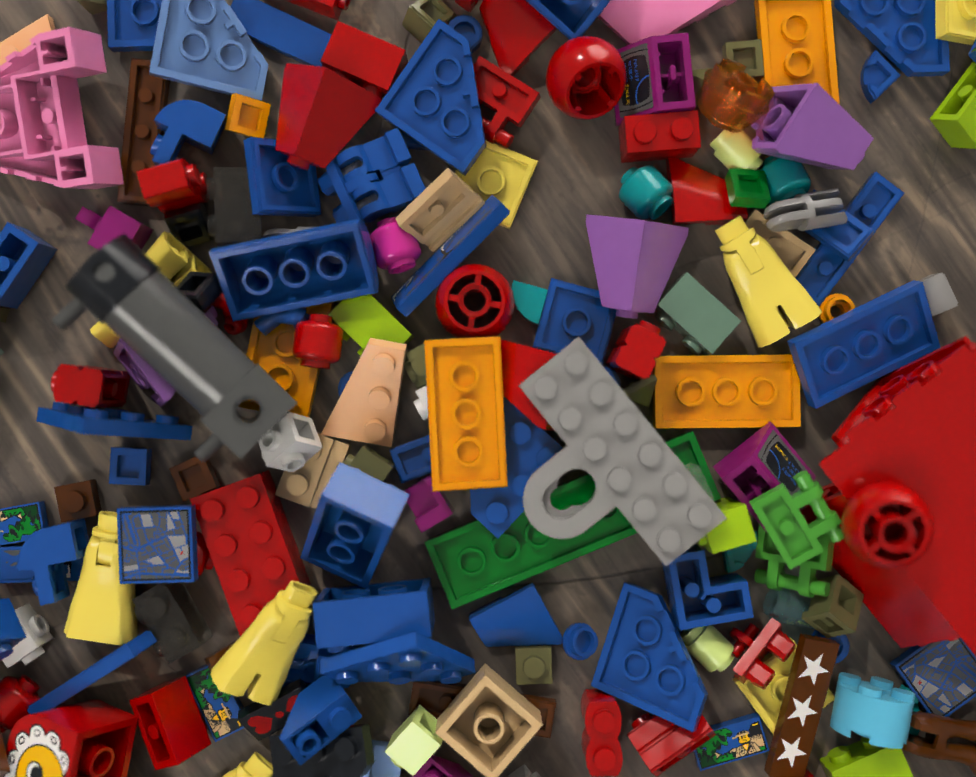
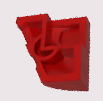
[479,0,556,76]
[666,157,748,225]

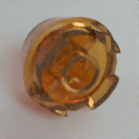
[698,58,774,133]

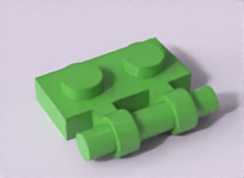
[749,470,844,569]
[754,524,834,598]

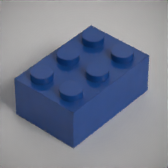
[300,462,410,589]
[312,577,435,653]

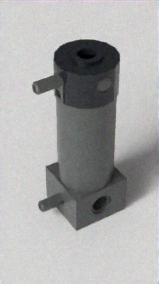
[53,234,297,462]

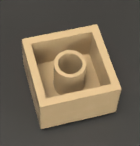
[435,663,543,777]

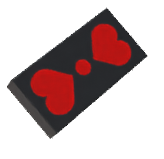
[238,678,308,741]

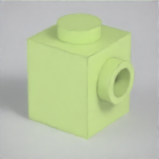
[385,704,443,776]

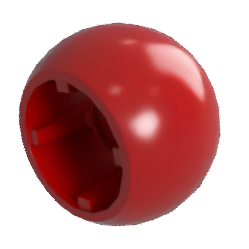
[546,36,626,120]
[435,264,515,339]
[842,482,935,569]

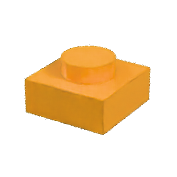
[224,93,271,138]

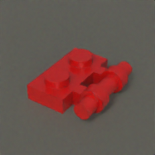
[474,56,541,149]

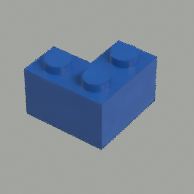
[0,222,58,309]
[662,544,754,630]

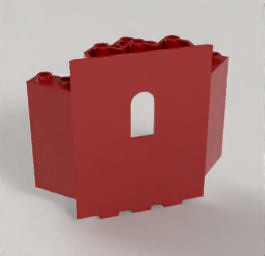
[799,336,976,656]

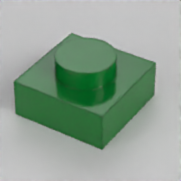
[725,168,771,209]

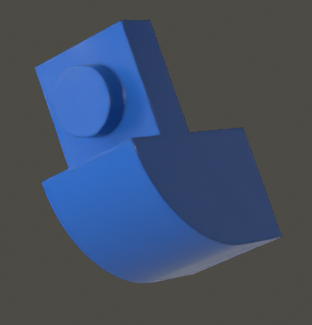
[150,100,227,165]
[17,518,89,606]

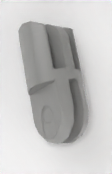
[764,188,848,232]

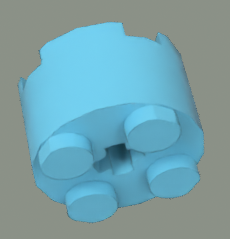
[830,672,915,749]

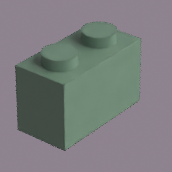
[655,272,741,355]

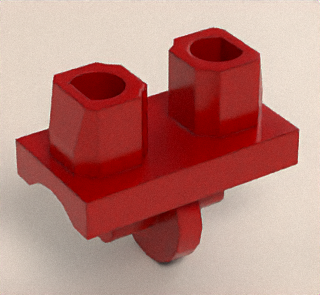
[729,618,795,690]

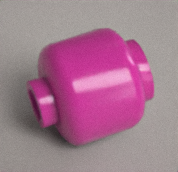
[370,217,421,274]

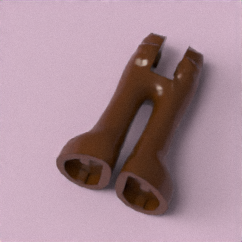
[902,711,976,776]

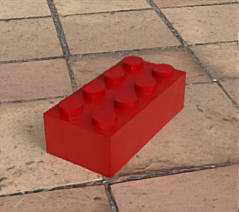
[190,470,316,636]

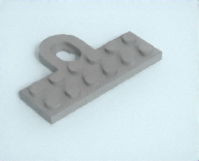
[518,337,727,566]

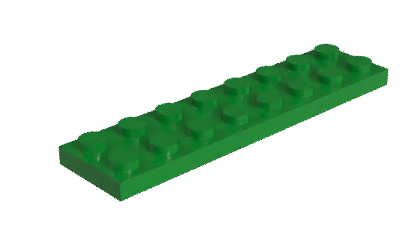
[424,431,721,610]

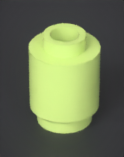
[710,123,764,170]
[680,625,734,672]

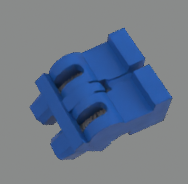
[317,127,426,223]

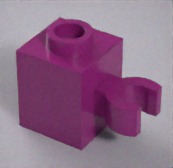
[75,205,153,250]

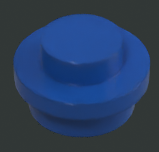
[562,623,598,660]

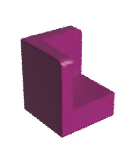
[404,474,454,533]

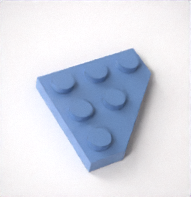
[149,0,269,101]

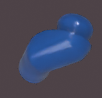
[254,307,310,336]

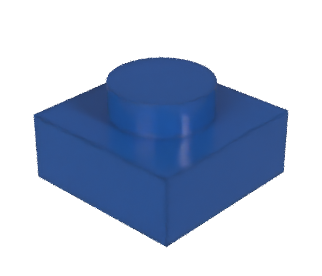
[109,447,152,486]

